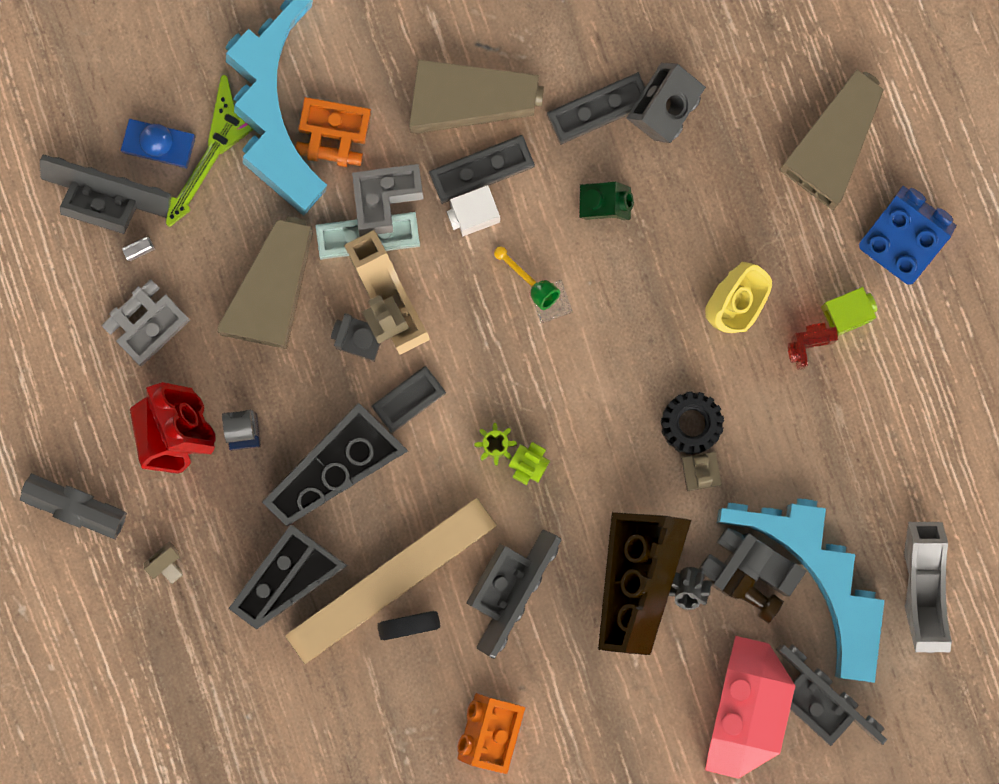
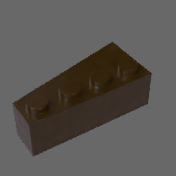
[598,512,691,655]

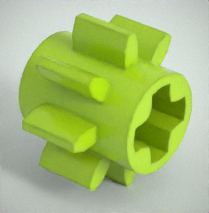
[474,423,517,466]
[508,442,550,485]

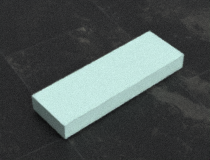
[315,212,420,260]

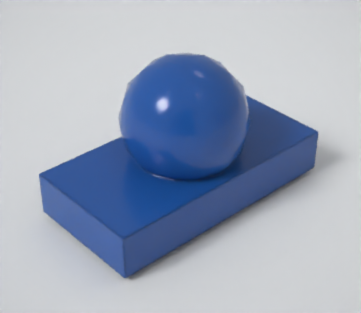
[121,118,196,169]

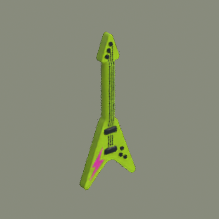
[166,75,254,227]

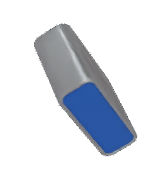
[122,237,155,261]

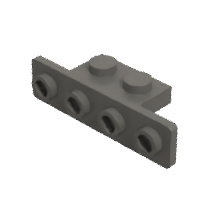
[40,155,171,234]
[466,530,562,659]
[776,645,887,746]

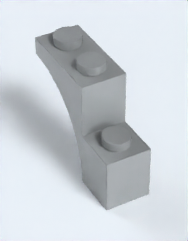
[904,522,952,653]

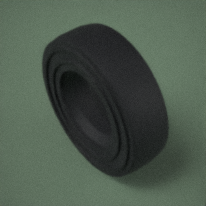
[378,611,440,641]

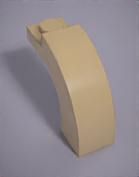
[344,230,430,355]

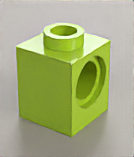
[821,287,878,337]

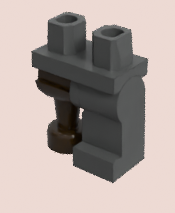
[699,528,807,624]

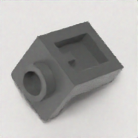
[331,313,381,362]

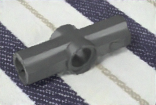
[20,473,127,540]

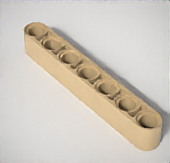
[285,498,497,664]

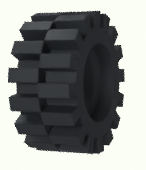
[661,391,724,455]

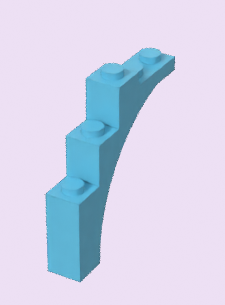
[225,0,327,216]
[717,499,885,683]

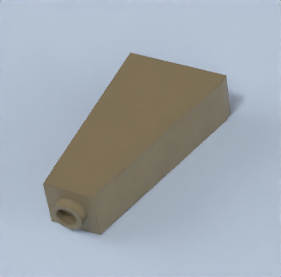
[409,60,544,134]
[780,70,884,211]
[217,217,313,349]

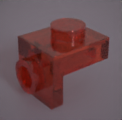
[788,323,838,370]

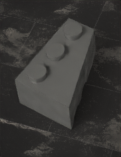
[228,525,348,629]

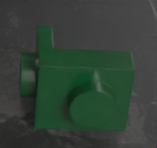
[579,181,634,220]

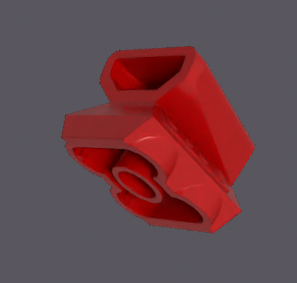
[130,382,216,474]

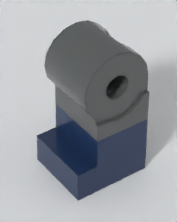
[222,409,261,451]

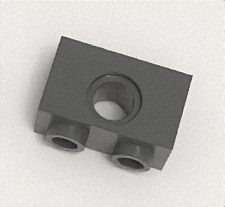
[626,62,706,143]

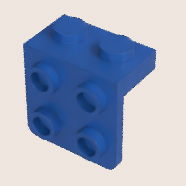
[859,186,957,285]

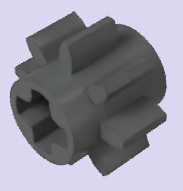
[669,567,712,610]

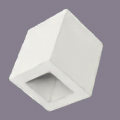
[446,185,500,237]

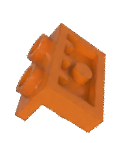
[457,693,526,774]

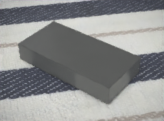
[372,366,446,434]

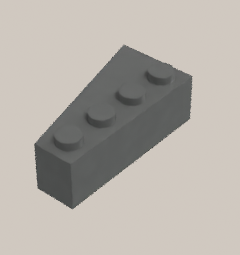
[262,403,408,526]

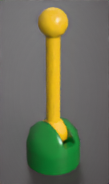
[494,246,560,310]

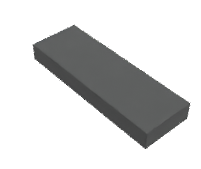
[547,72,645,145]
[429,135,535,204]

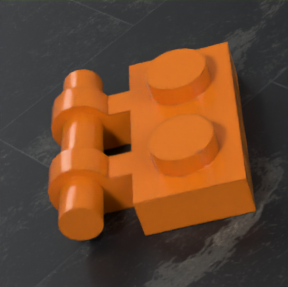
[295,97,371,167]

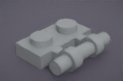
[101,279,190,367]

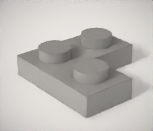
[352,164,423,237]

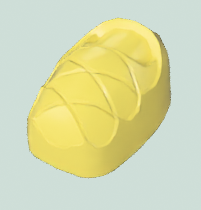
[705,262,772,333]

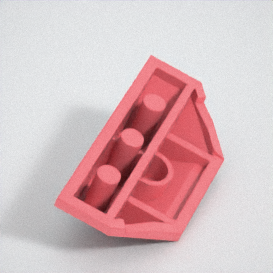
[705,636,795,779]

